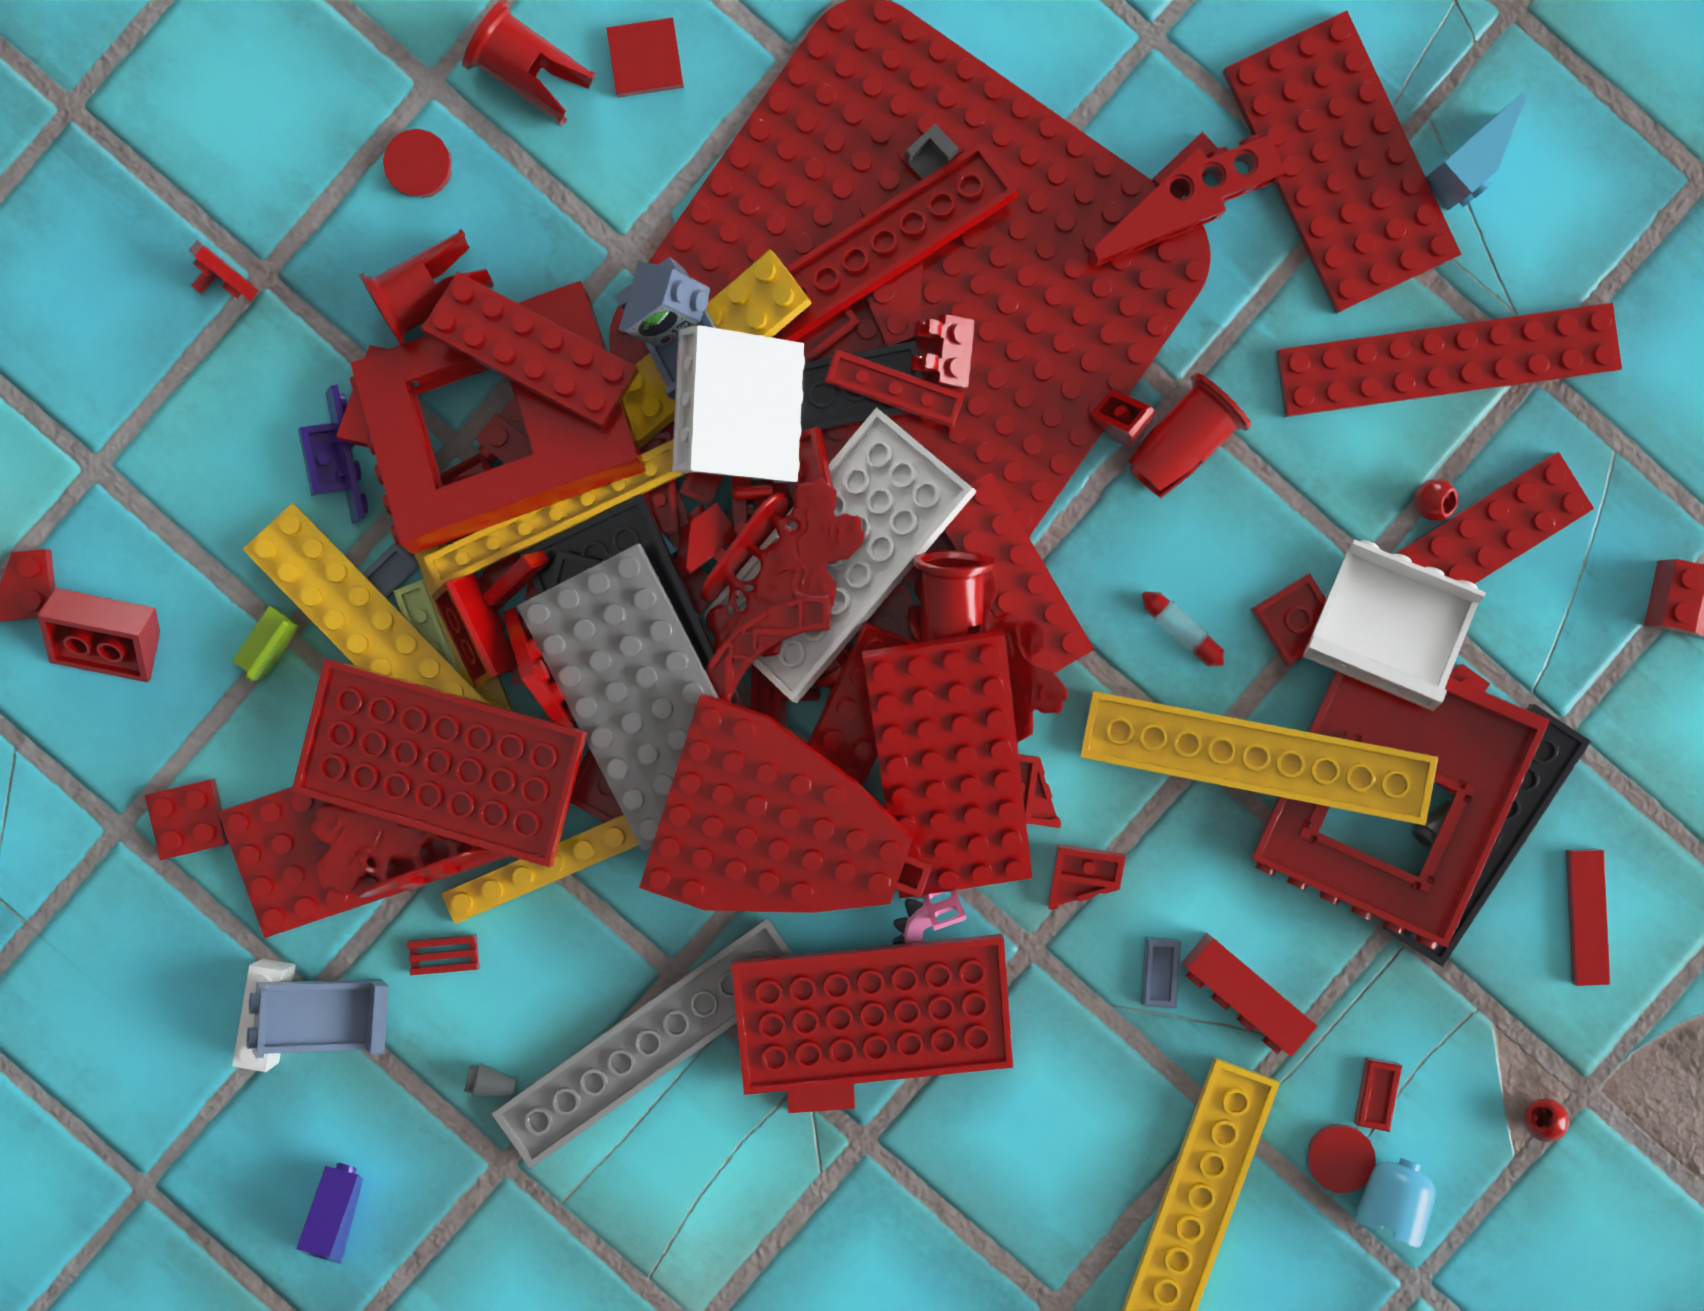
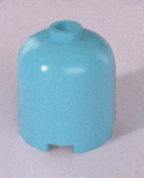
[1355,1158,1436,1247]

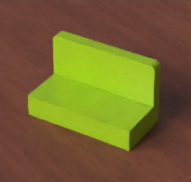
[232,606,301,681]

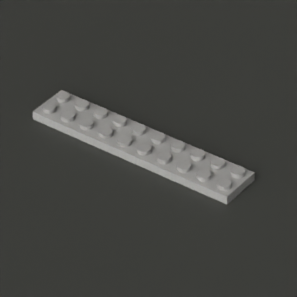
[491,917,794,1169]

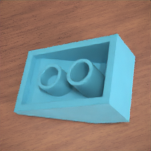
[1426,93,1527,210]

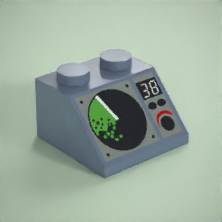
[619,261,710,349]

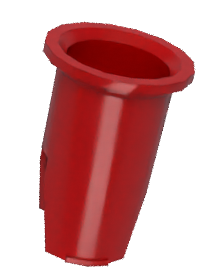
[462,0,596,127]
[359,229,494,345]
[1128,372,1252,499]
[913,550,994,642]

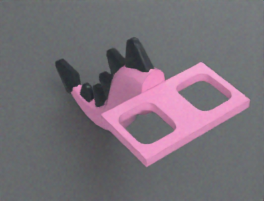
[892,889,967,944]

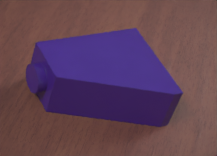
[296,1163,363,1264]

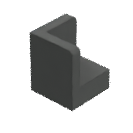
[904,124,958,180]

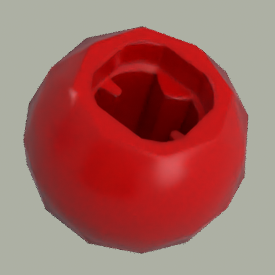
[1414,479,1458,521]
[1524,1098,1569,1142]

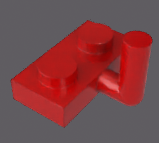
[189,240,259,301]
[731,476,773,528]
[751,664,821,728]

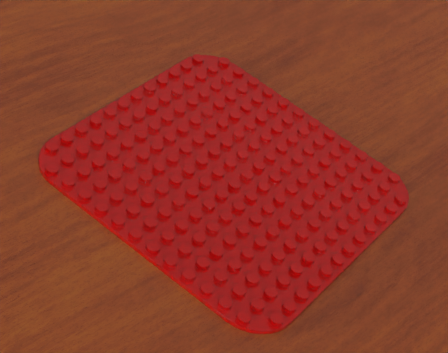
[609,0,1211,588]

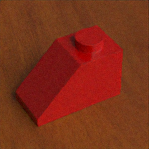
[1091,389,1155,448]
[676,503,738,578]

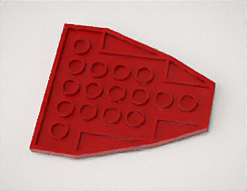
[639,693,913,913]

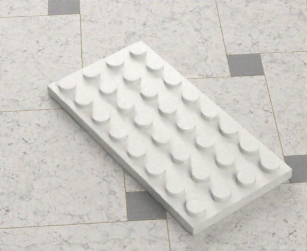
[703,407,976,703]

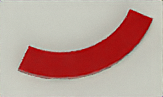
[705,595,832,702]

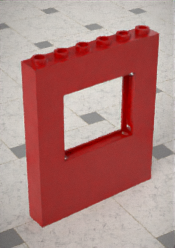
[350,280,646,555]
[1250,670,1550,950]

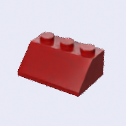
[431,574,518,688]
[37,588,160,683]

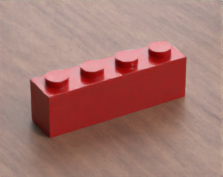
[1181,933,1317,1057]

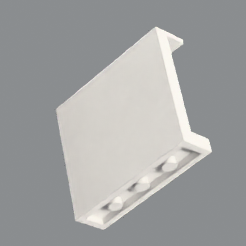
[672,325,805,483]
[1303,539,1486,711]

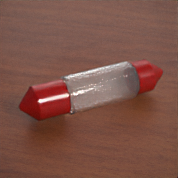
[1142,591,1224,667]

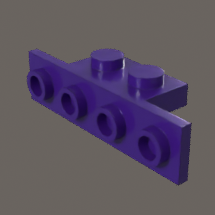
[298,385,368,524]

